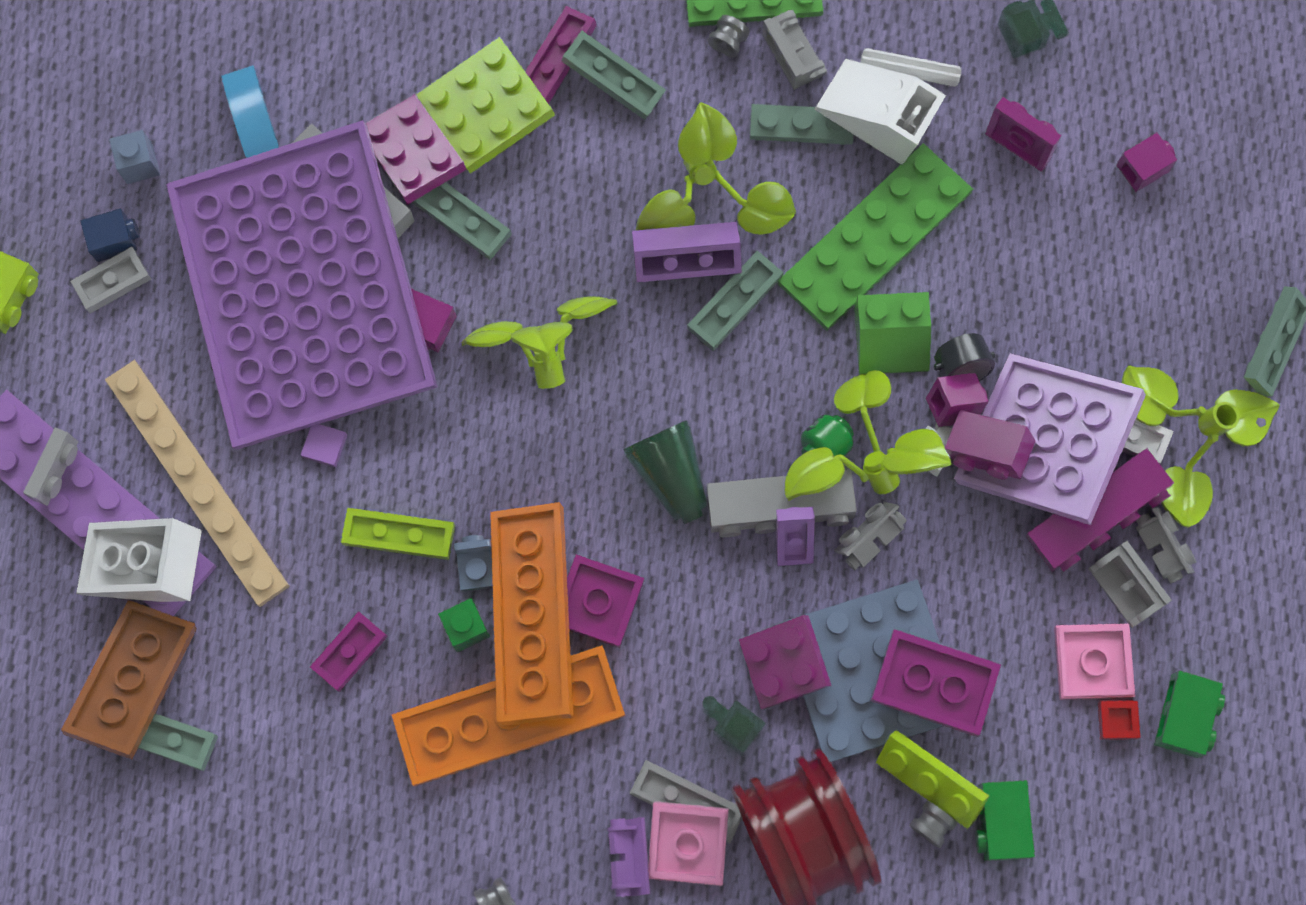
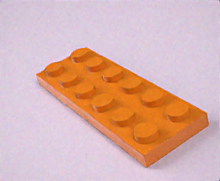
[490,502,573,726]
[392,645,626,787]

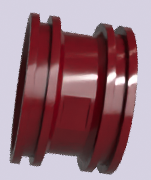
[731,748,882,905]

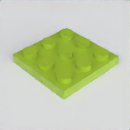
[416,37,555,174]

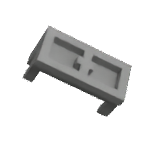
[762,10,827,90]
[1088,541,1172,628]

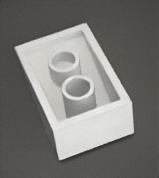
[77,518,202,602]

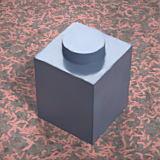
[109,130,160,184]

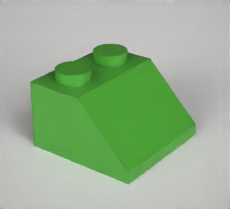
[854,292,931,375]

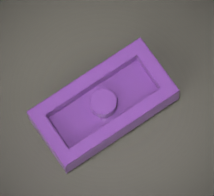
[776,507,815,566]

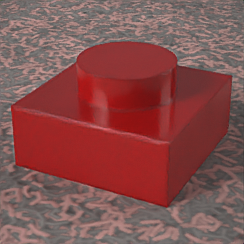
[1098,701,1140,740]

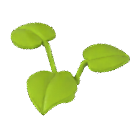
[636,102,796,235]
[461,296,618,389]
[1122,366,1280,528]
[785,370,951,501]

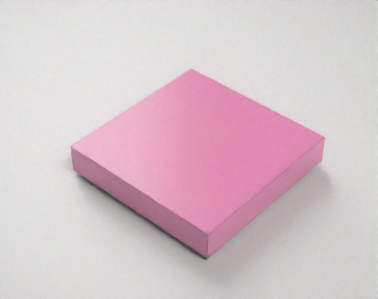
[1054,624,1135,700]
[648,801,729,886]

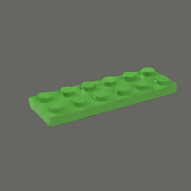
[778,143,973,331]

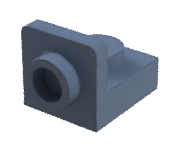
[454,535,493,592]

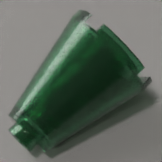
[623,420,707,524]

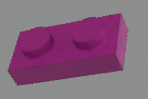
[310,611,388,692]

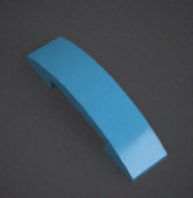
[221,65,279,158]

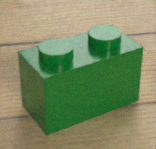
[1154,670,1225,758]
[975,780,1035,861]

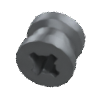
[707,15,750,58]
[909,801,958,848]
[474,877,516,905]

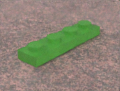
[686,0,823,27]

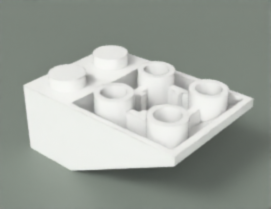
[814,59,946,165]

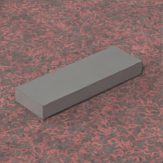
[629,760,742,844]

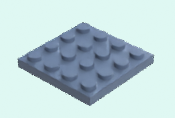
[779,579,944,763]

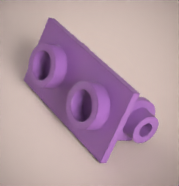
[607,817,650,897]

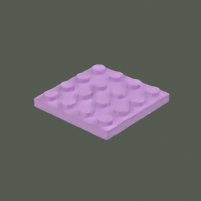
[954,353,1146,525]

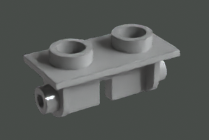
[834,502,907,570]
[1136,507,1197,584]

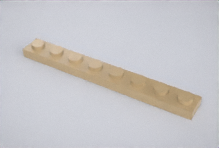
[105,360,290,607]

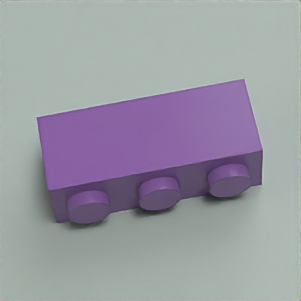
[632,222,742,282]

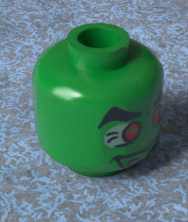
[801,415,854,457]

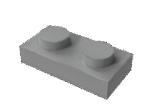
[70,247,152,314]
[23,427,79,506]

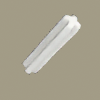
[860,48,961,87]

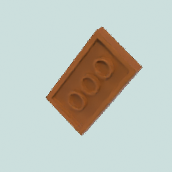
[61,600,197,759]

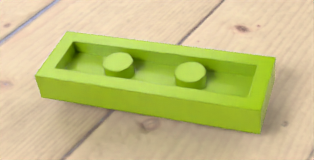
[341,508,455,560]
[876,730,989,829]

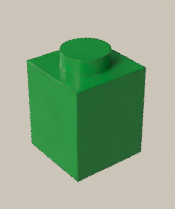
[438,598,490,653]

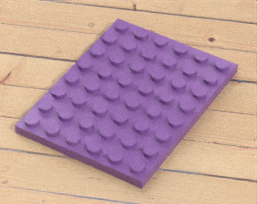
[166,120,438,450]

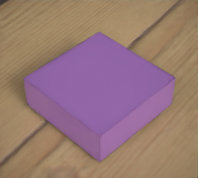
[301,424,347,468]

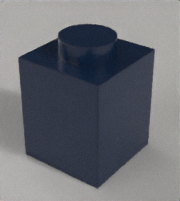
[80,208,140,262]

